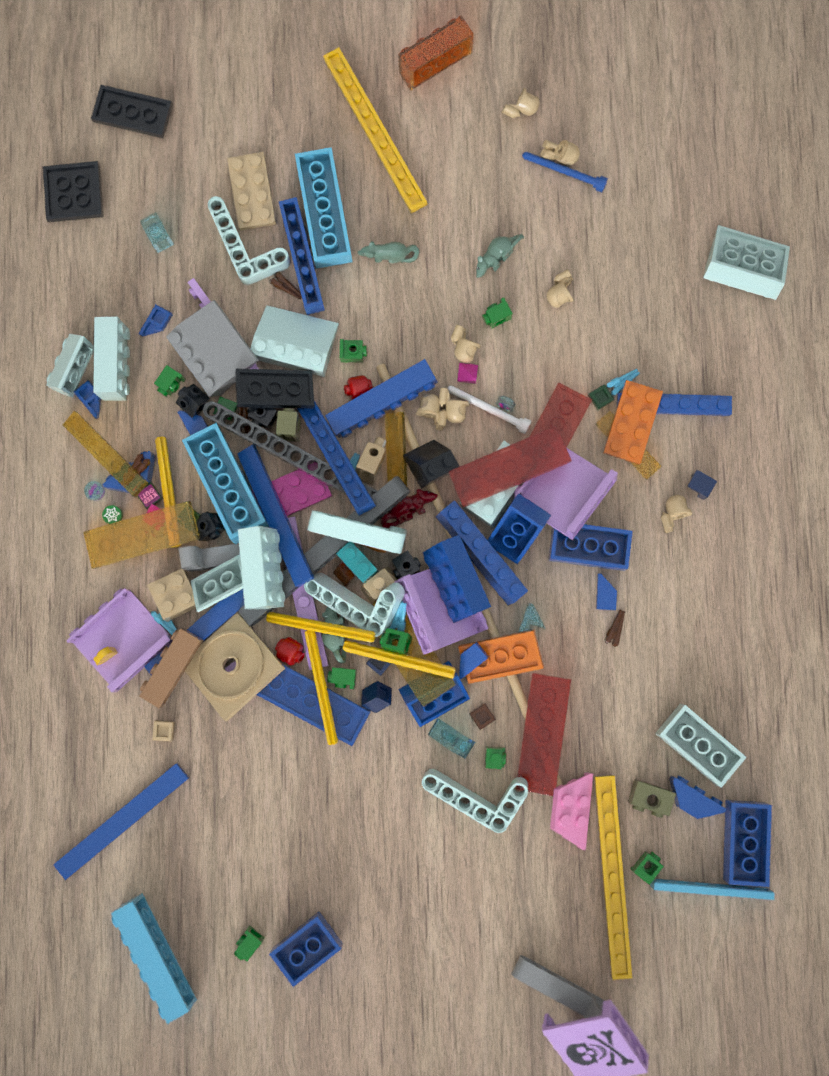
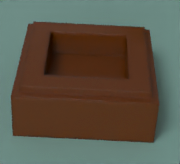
[333,562,355,586]
[469,703,496,730]

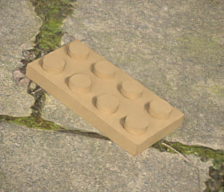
[227,152,276,231]

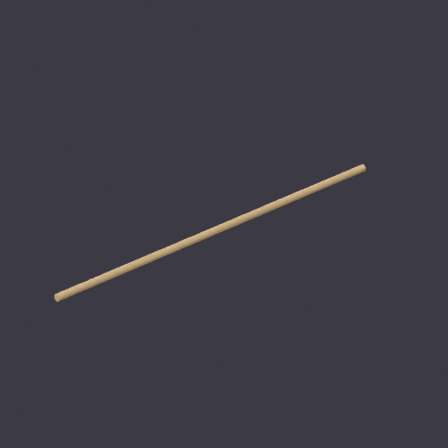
[376,364,563,788]

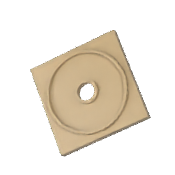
[185,612,285,722]

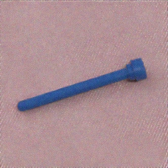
[522,152,608,193]

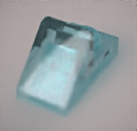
[518,603,545,633]

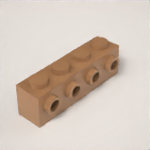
[139,628,203,708]

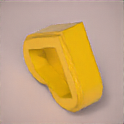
[93,646,118,666]

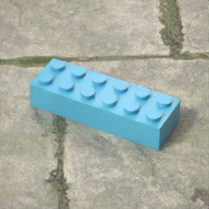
[295,147,353,269]
[182,423,269,544]
[111,893,197,1024]

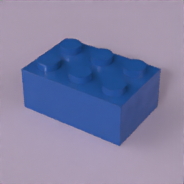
[488,493,551,565]
[269,911,343,987]

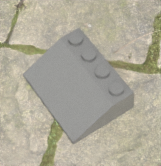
[166,300,259,397]

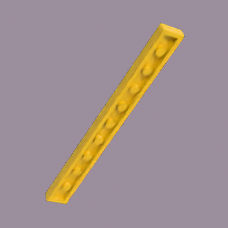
[323,48,427,213]
[594,775,632,980]

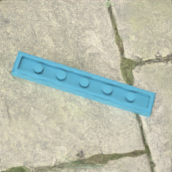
[650,879,775,900]

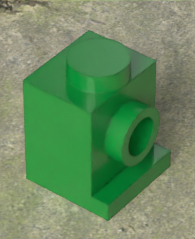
[482,297,513,329]
[339,339,367,363]
[154,365,186,397]
[380,628,412,655]
[327,667,357,689]
[485,746,506,769]
[630,851,664,885]
[234,925,265,962]

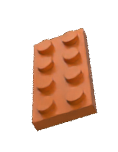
[603,380,663,465]
[458,629,544,684]

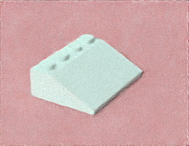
[703,225,790,300]
[250,305,339,377]

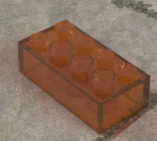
[398,15,474,90]

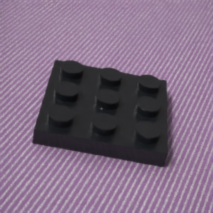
[43,161,104,222]

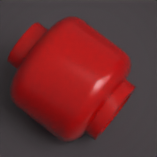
[344,375,373,400]
[275,637,305,666]

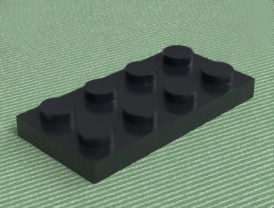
[91,85,173,138]
[235,368,315,409]

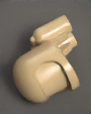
[502,88,540,118]
[540,140,580,165]
[547,269,574,308]
[451,325,481,363]
[439,388,469,423]
[416,393,447,431]
[661,495,692,533]

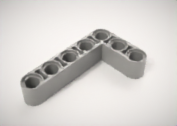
[179,543,282,572]
[511,955,604,1019]

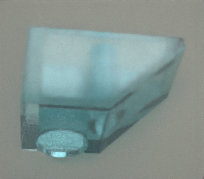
[140,212,174,253]
[428,718,475,759]

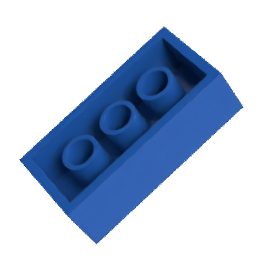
[548,524,633,571]
[422,535,491,623]
[723,800,772,887]

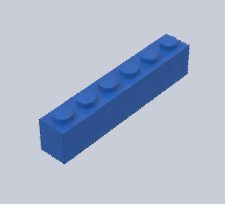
[279,197,325,315]
[325,359,438,438]
[435,500,528,606]

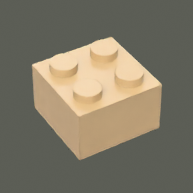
[147,569,196,622]

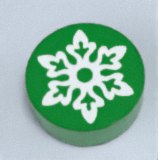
[102,505,123,525]

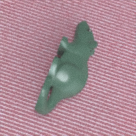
[476,234,525,278]
[357,241,419,263]
[322,607,346,663]

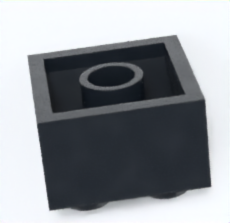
[403,440,460,489]

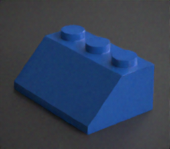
[398,661,470,727]

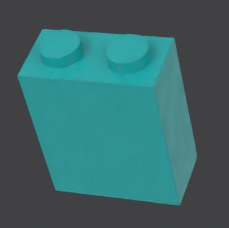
[336,541,379,584]

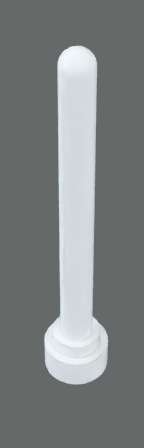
[447,386,532,434]

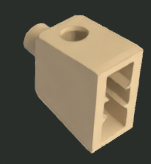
[356,437,386,485]
[361,567,398,604]

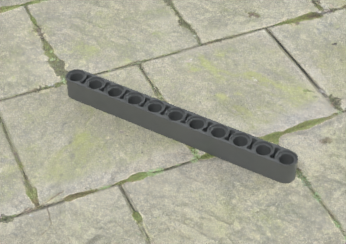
[203,401,377,497]
[238,476,411,627]

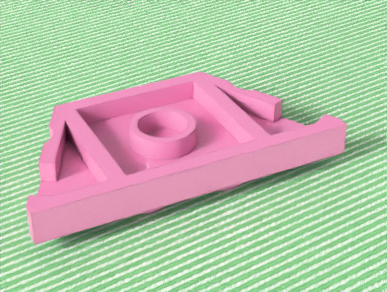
[550,772,593,850]

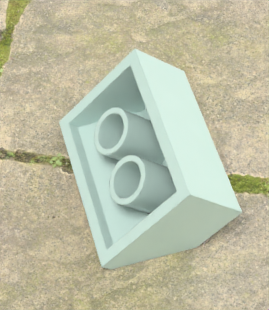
[46,334,94,398]
[191,554,243,612]

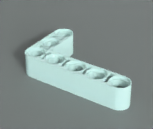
[208,196,290,285]
[307,510,407,554]
[304,573,405,637]
[422,769,528,833]

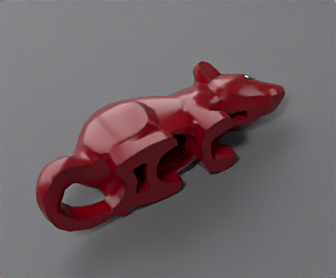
[380,489,438,529]

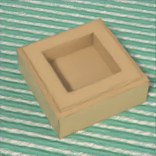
[152,720,175,742]

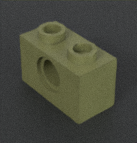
[276,408,301,442]
[628,779,676,818]

